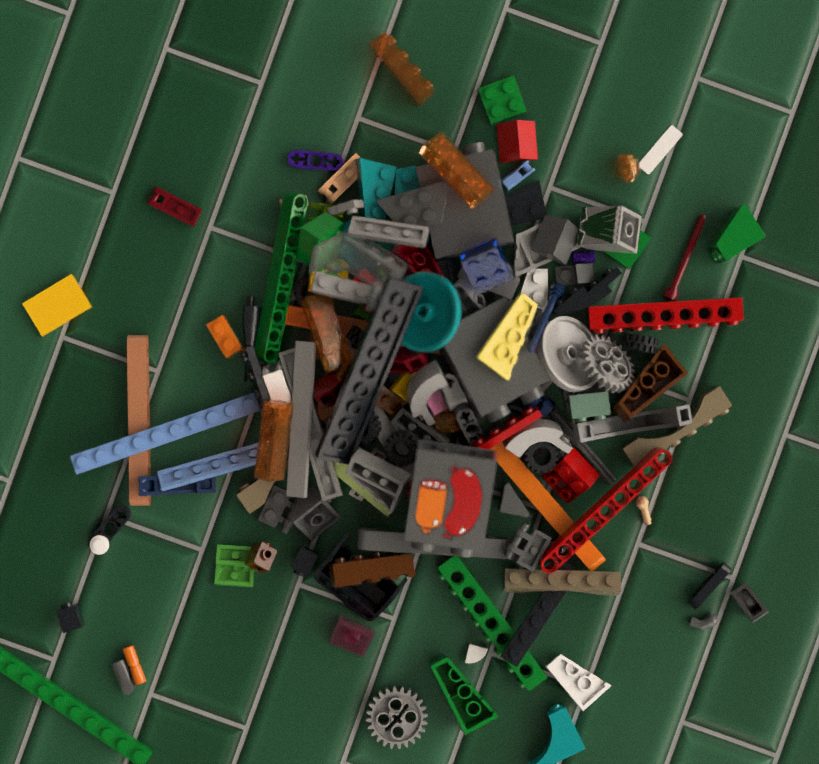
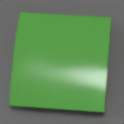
[214,544,254,587]

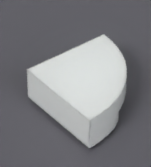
[465,643,488,663]

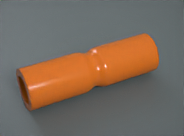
[122,645,146,685]

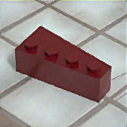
[384,244,445,280]

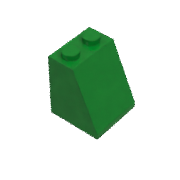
[709,203,766,264]

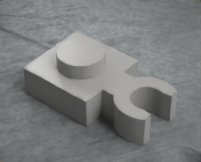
[327,200,364,216]

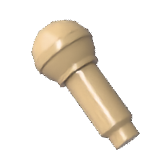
[636,496,651,525]

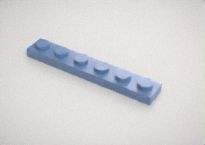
[157,440,275,491]

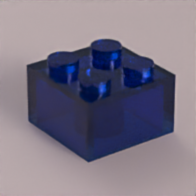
[461,238,513,295]

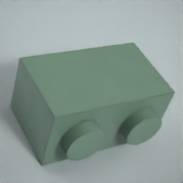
[567,391,611,422]

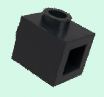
[291,545,319,577]
[56,601,85,633]

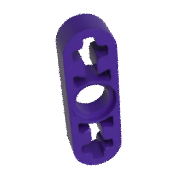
[288,150,343,172]

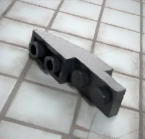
[552,268,622,315]

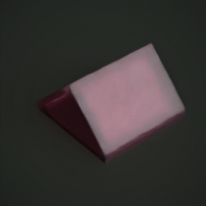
[328,615,375,657]

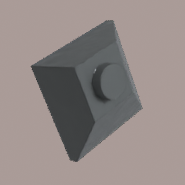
[291,485,341,541]

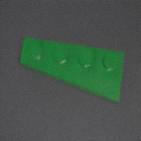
[427,655,499,735]

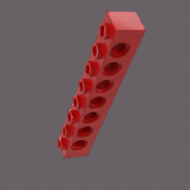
[587,297,744,334]

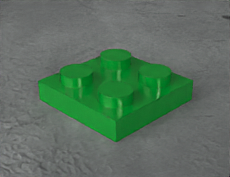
[477,75,527,126]

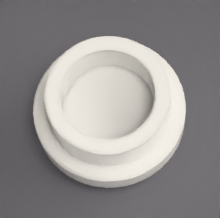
[90,535,109,555]

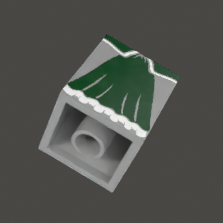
[577,206,642,254]

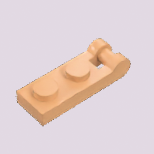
[318,153,360,205]

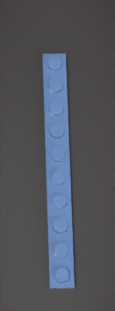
[70,393,260,475]

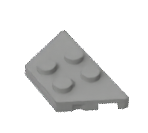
[514,224,581,277]

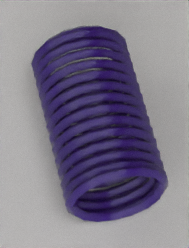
[572,250,596,264]

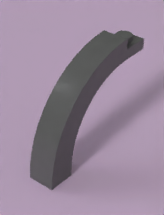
[572,404,693,443]

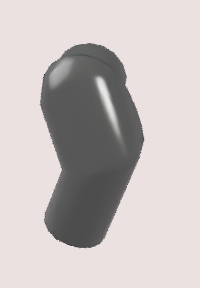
[688,613,718,630]

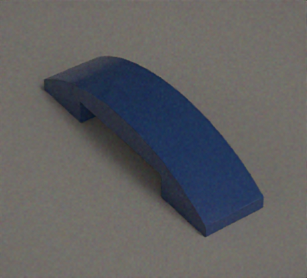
[138,475,216,496]

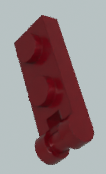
[146,186,203,227]

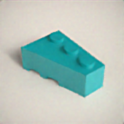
[355,158,397,221]

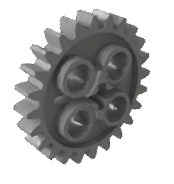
[579,335,635,393]
[366,685,428,749]

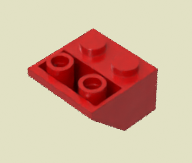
[541,447,600,504]

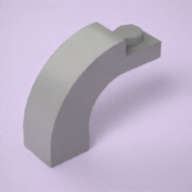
[406,360,448,426]
[502,418,573,458]

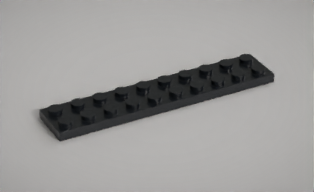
[315,276,423,465]

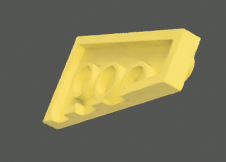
[476,293,538,381]

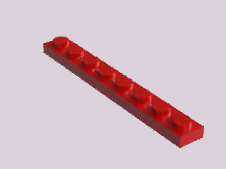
[405,406,542,498]

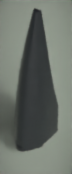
[242,296,262,382]

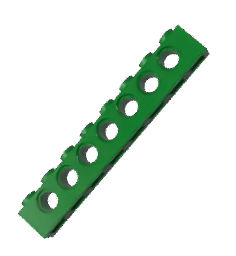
[437,556,548,691]

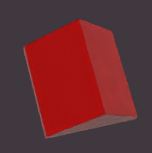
[497,120,538,163]

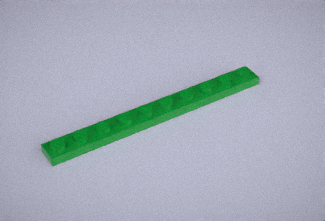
[0,646,153,764]

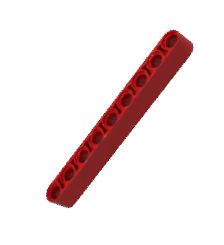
[538,447,672,573]

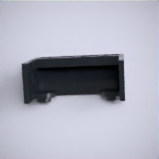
[313,532,408,621]

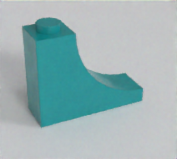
[529,703,586,764]

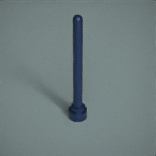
[527,283,565,353]

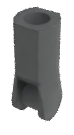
[112,658,136,695]

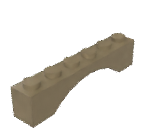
[620,386,732,467]
[237,455,310,514]
[503,568,621,596]

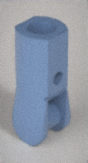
[501,160,536,191]

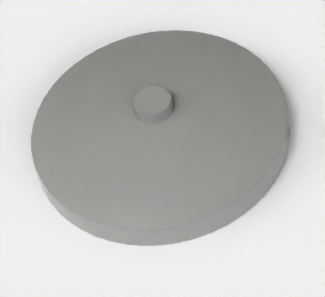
[538,316,595,392]

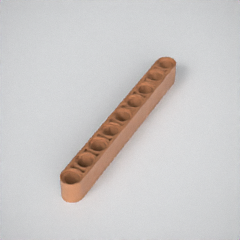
[127,335,151,506]

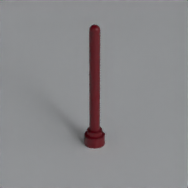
[662,214,706,302]

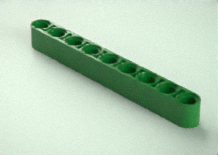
[254,192,308,364]

